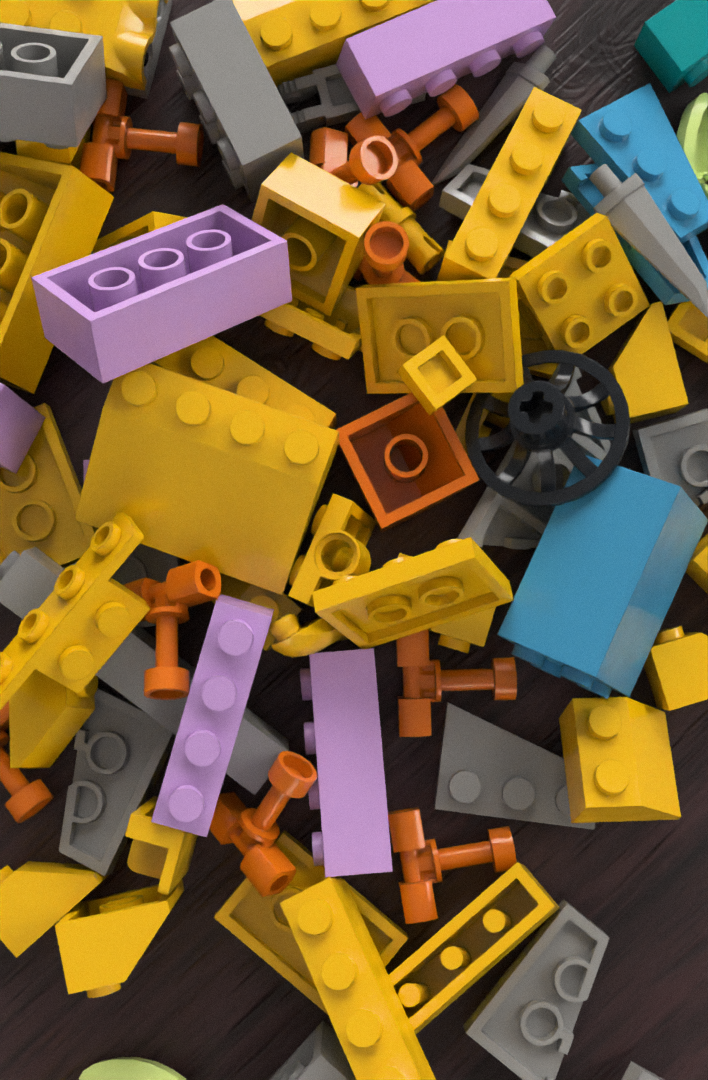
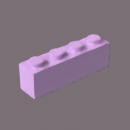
[336,0,556,120]
[151,594,274,838]
[300,648,393,877]

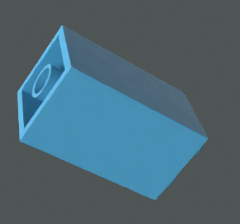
[497,455,708,699]

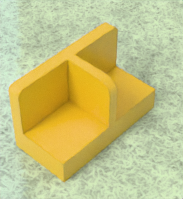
[125,796,198,895]

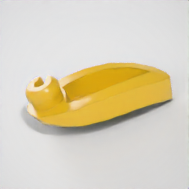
[269,613,348,658]

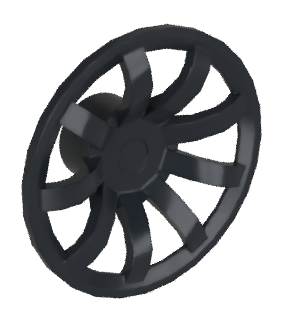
[465,350,631,507]

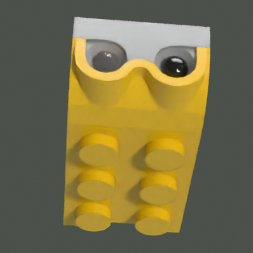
[0,0,172,99]

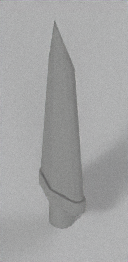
[432,45,556,185]
[589,164,708,318]

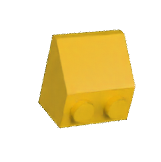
[252,152,385,316]
[559,697,681,823]
[55,879,185,998]

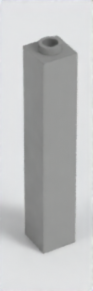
[0,547,289,795]

